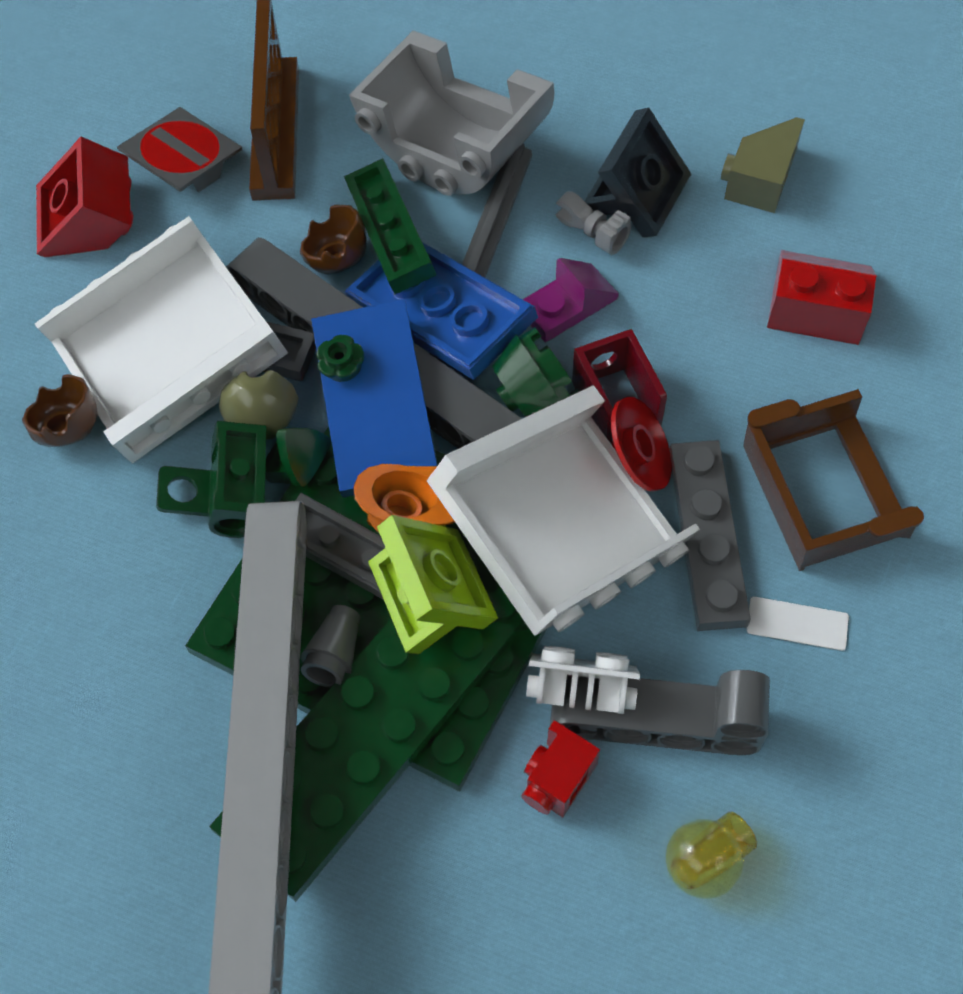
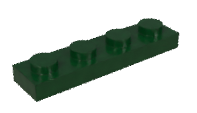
[344,158,437,294]

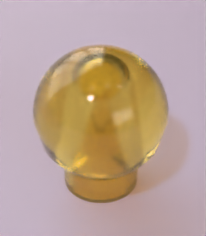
[665,811,757,899]

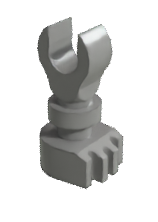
[555,191,631,255]

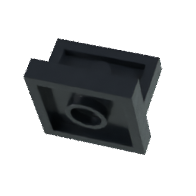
[584,107,691,238]

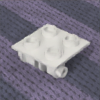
[526,646,640,714]

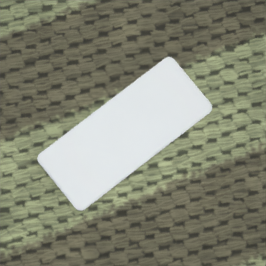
[747,597,849,651]

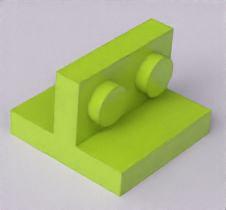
[368,515,498,654]

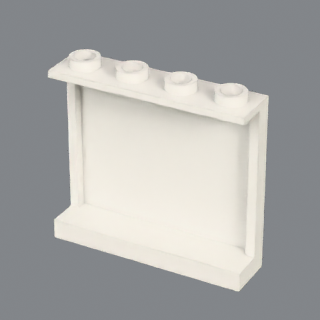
[35,216,288,463]
[427,385,700,636]

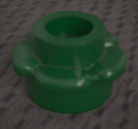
[316,335,364,382]

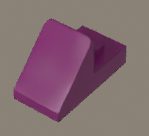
[523,258,619,343]

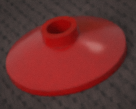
[611,397,672,492]

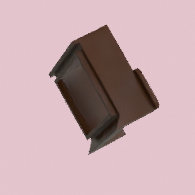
[743,389,924,571]

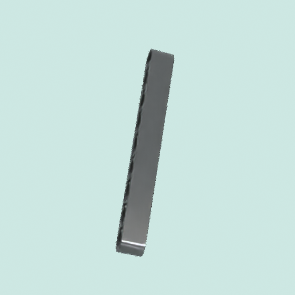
[226,237,522,449]

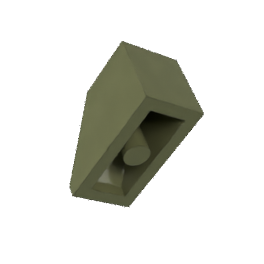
[720,117,805,213]

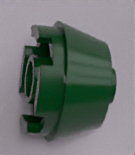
[492,327,579,417]

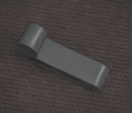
[550,670,770,755]

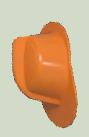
[353,464,455,533]

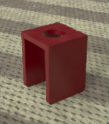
[572,329,667,444]

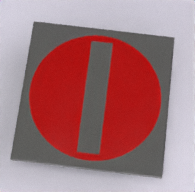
[117,107,242,192]

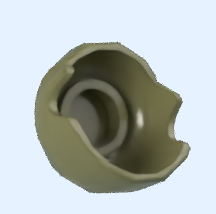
[219,370,299,440]

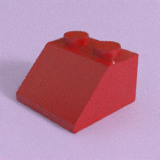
[36,136,133,257]
[767,250,877,345]

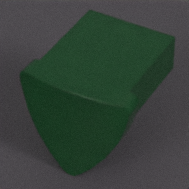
[265,428,331,487]

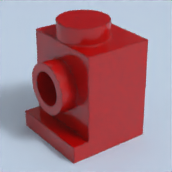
[521,720,601,818]

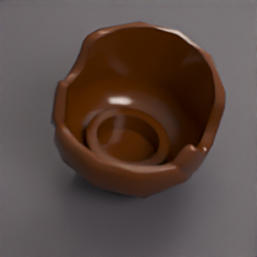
[300,204,367,274]
[22,374,98,447]

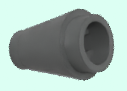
[300,605,361,688]

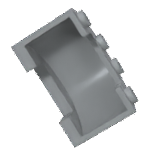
[349,31,554,196]

